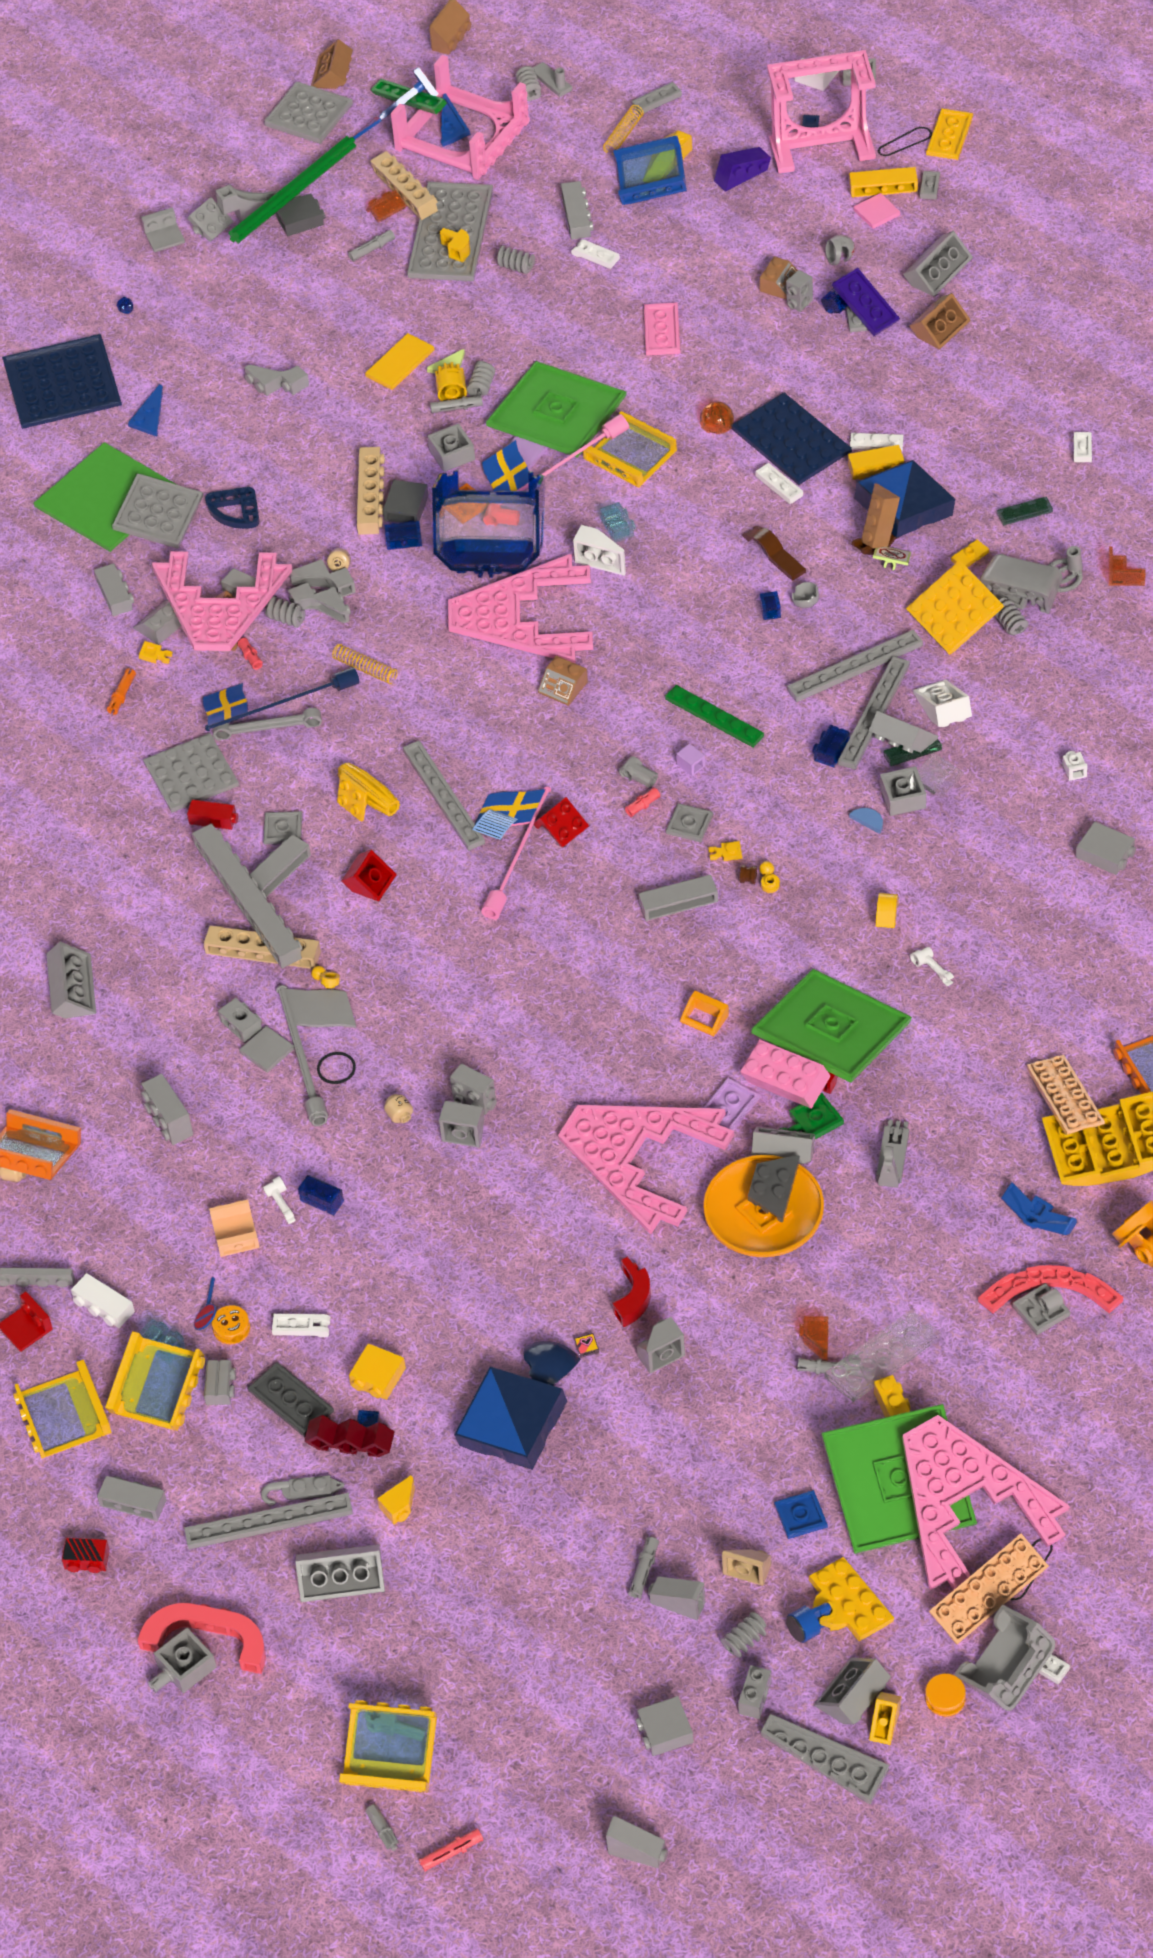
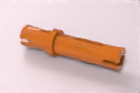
[107,668,136,715]

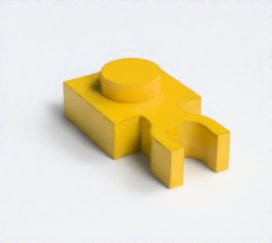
[139,641,173,664]
[708,841,742,861]

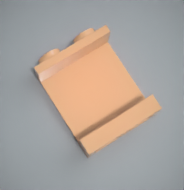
[209,1200,260,1257]

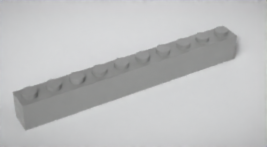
[192,824,302,968]

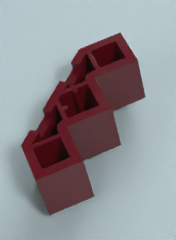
[304,1415,395,1458]

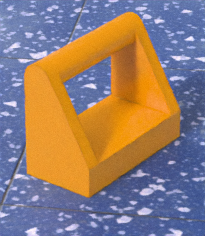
[680,991,729,1037]

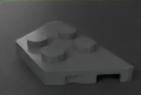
[748,1155,800,1222]

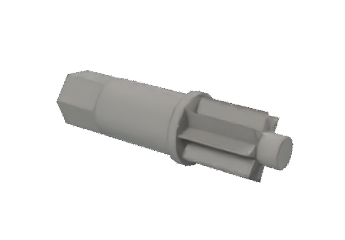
[365,1804,399,1851]

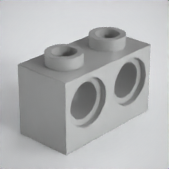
[786,270,813,312]

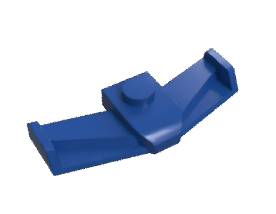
[1001,1181,1077,1235]

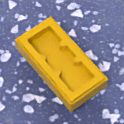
[951,539,989,567]

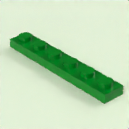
[371,79,447,115]
[665,685,764,748]

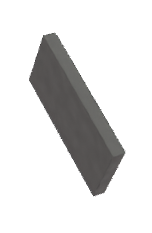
[248,1362,334,1437]

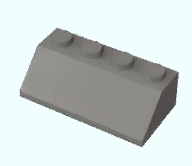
[903,231,973,297]
[46,942,96,1019]
[295,1544,385,1602]

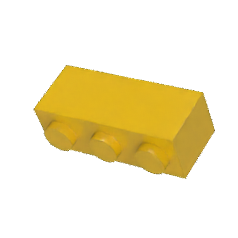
[848,445,904,480]

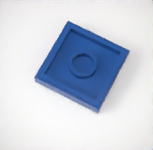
[774,1490,828,1539]

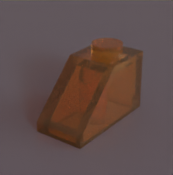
[799,1316,829,1361]

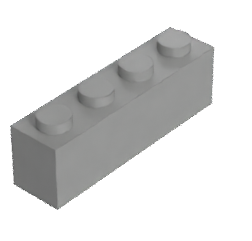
[561,181,593,240]
[249,834,311,897]
[638,875,718,921]

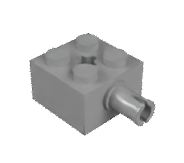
[147,1628,217,1693]

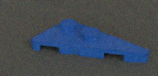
[441,93,471,147]
[128,384,163,437]

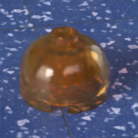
[700,401,734,434]

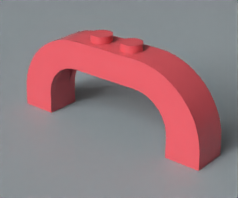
[137,1603,266,1674]

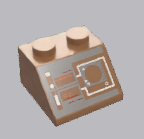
[760,256,798,300]
[538,656,588,706]

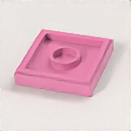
[854,193,900,229]

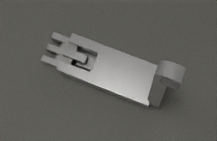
[877,1120,909,1188]

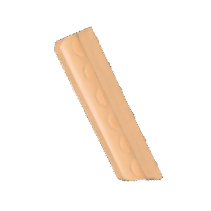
[1027,1055,1105,1135]
[929,1534,1049,1645]

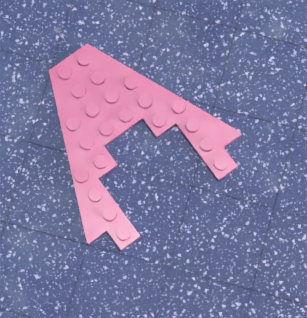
[152,551,292,651]
[448,554,593,664]
[558,1105,734,1234]
[902,1415,1070,1590]

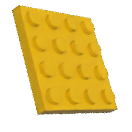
[906,560,1004,655]

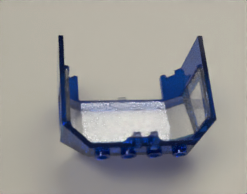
[432,470,545,578]

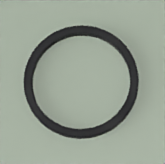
[317,1052,356,1084]

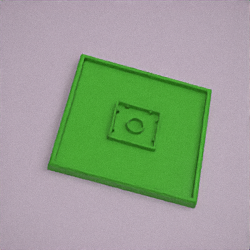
[486,361,626,458]
[34,442,177,552]
[751,969,912,1083]
[821,1404,977,1554]

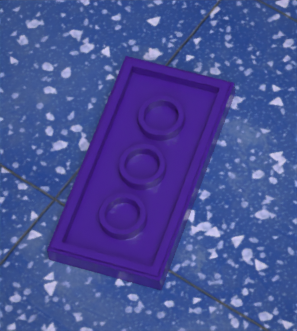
[832,268,900,336]

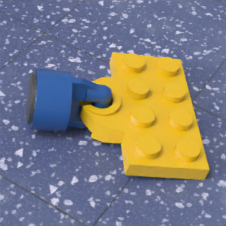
[786,1557,894,1643]

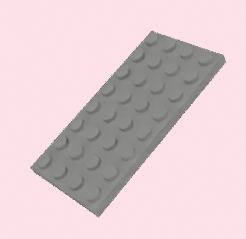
[407,182,493,281]

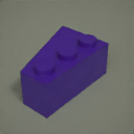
[714,147,771,192]

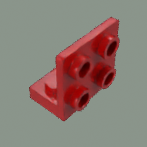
[533,797,589,847]
[0,1292,53,1352]

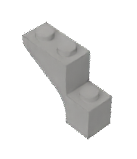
[244,365,309,396]
[290,559,356,597]
[288,583,351,623]

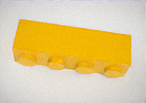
[849,167,918,197]

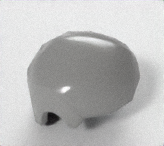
[792,582,819,609]

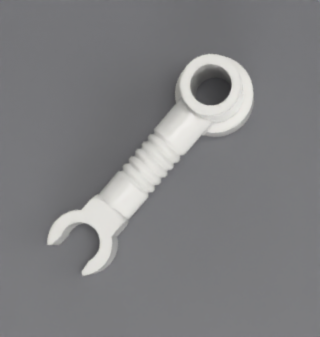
[910,947,954,986]
[263,1176,296,1224]

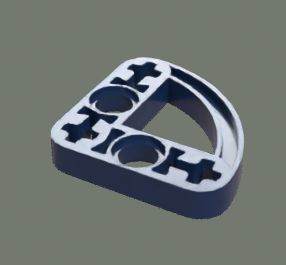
[205,487,260,529]

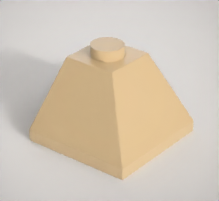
[722,1549,771,1586]

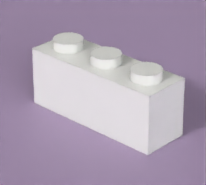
[71,1273,135,1328]

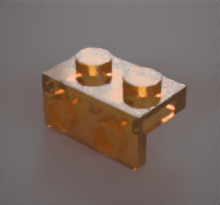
[366,190,407,223]

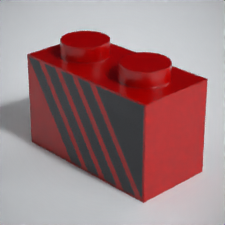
[62,1538,110,1573]

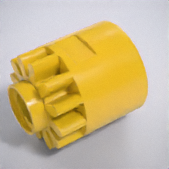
[435,362,467,401]

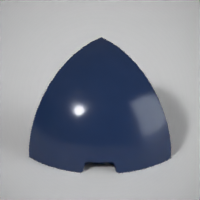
[523,1341,581,1386]

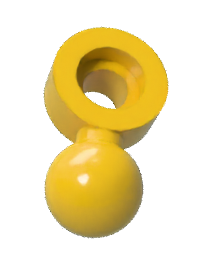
[759,861,780,893]
[311,966,340,988]

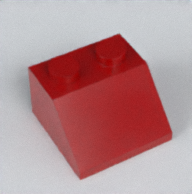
[341,850,397,902]

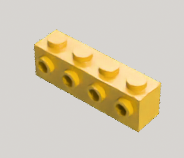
[874,1375,911,1417]

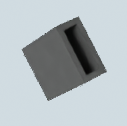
[275,193,326,237]
[383,480,429,525]

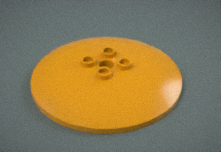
[704,1155,824,1257]

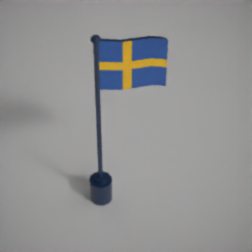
[203,667,359,731]

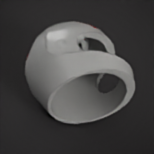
[825,234,855,265]

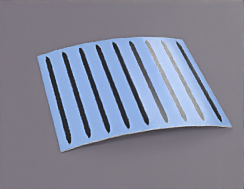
[472,809,518,840]

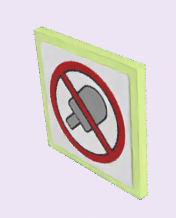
[873,547,911,570]

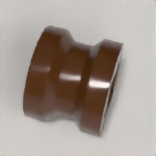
[740,864,757,885]

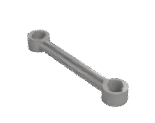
[212,708,322,740]

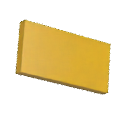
[926,108,973,160]
[365,333,435,390]

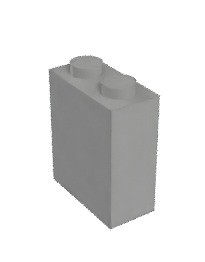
[1076,821,1136,875]

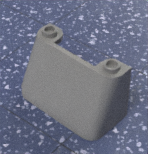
[980,554,1062,614]
[954,1604,1055,1711]

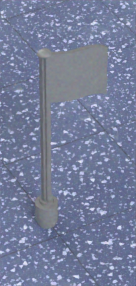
[276,985,356,1126]

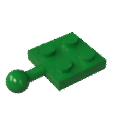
[779,1093,844,1139]

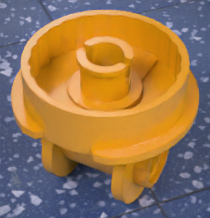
[1112,1200,1153,1267]

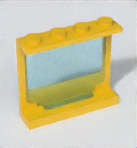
[583,411,677,488]
[105,1331,205,1431]
[13,1359,112,1458]
[339,1700,438,1793]

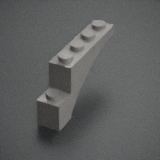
[215,185,301,222]

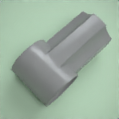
[619,756,658,788]

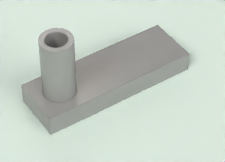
[533,62,572,97]

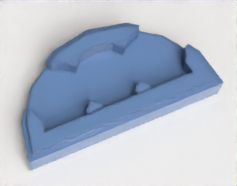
[849,808,883,834]

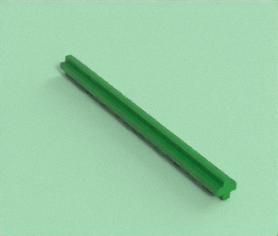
[228,136,356,244]

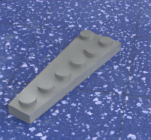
[761,1714,889,1805]

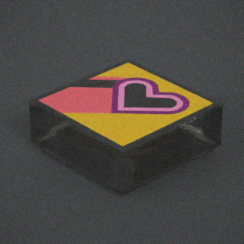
[574,1333,599,1358]

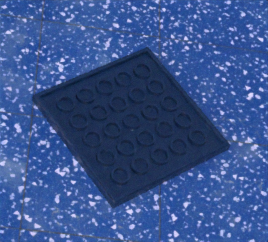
[2,334,122,429]

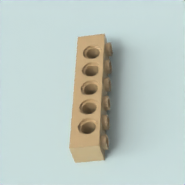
[370,151,438,221]
[357,447,385,535]
[204,926,321,969]

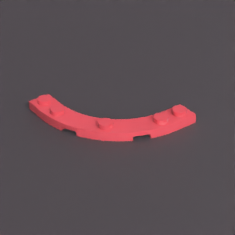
[978,1265,1123,1314]

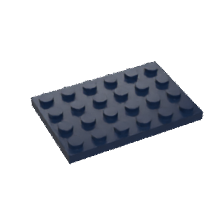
[731,392,852,485]

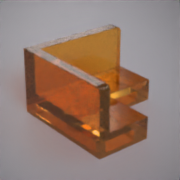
[1108,546,1146,586]

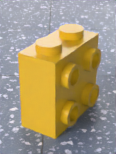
[349,1343,406,1400]

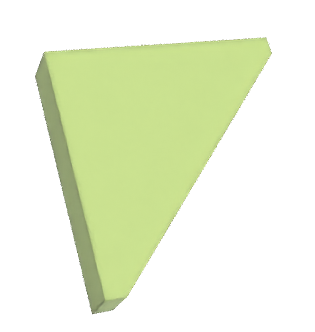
[427,349,465,373]

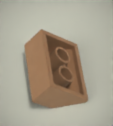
[429,0,472,55]
[311,39,353,89]
[910,293,971,349]
[861,483,900,548]

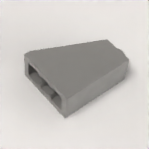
[648,1577,706,1620]
[606,1816,668,1868]

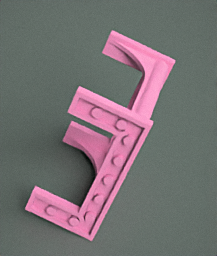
[767,50,876,174]
[391,55,530,180]

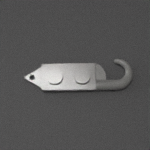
[261,1475,345,1505]

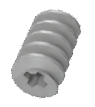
[516,66,541,101]
[497,245,535,274]
[467,361,496,397]
[265,596,306,628]
[995,597,1029,635]
[720,1612,767,1658]

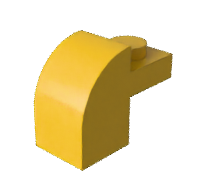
[440,228,471,262]
[875,893,899,928]

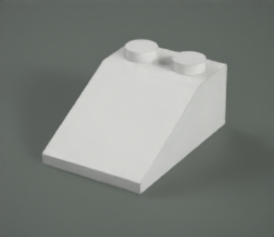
[573,525,626,576]
[913,680,972,727]

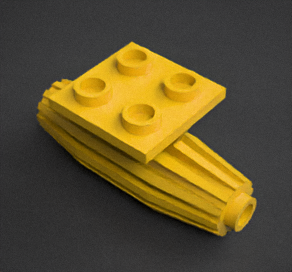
[337,762,400,822]

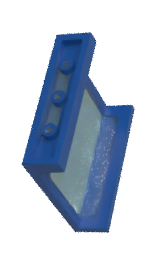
[613,135,687,205]

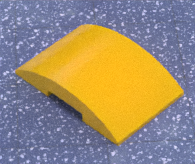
[1042,1092,1153,1186]

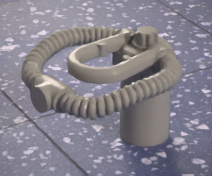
[1047,546,1083,593]

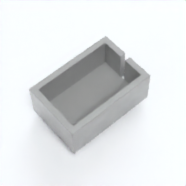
[141,1074,193,1145]

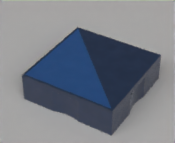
[854,460,955,538]
[454,1366,568,1470]

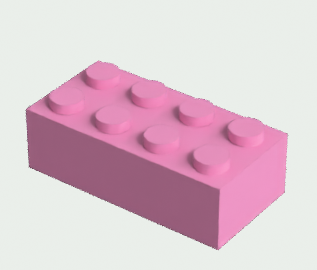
[740,1039,830,1108]

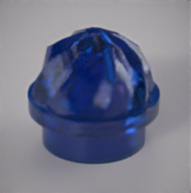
[116,297,134,314]

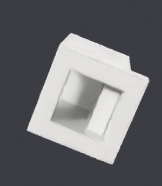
[1062,751,1087,781]

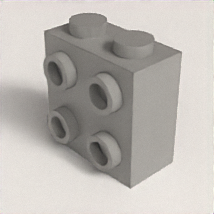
[450,1064,497,1115]
[635,1696,694,1756]

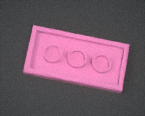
[644,302,680,355]

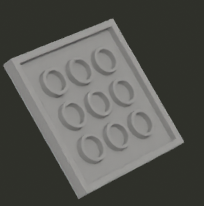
[264,82,353,144]
[112,473,203,549]
[143,733,239,813]

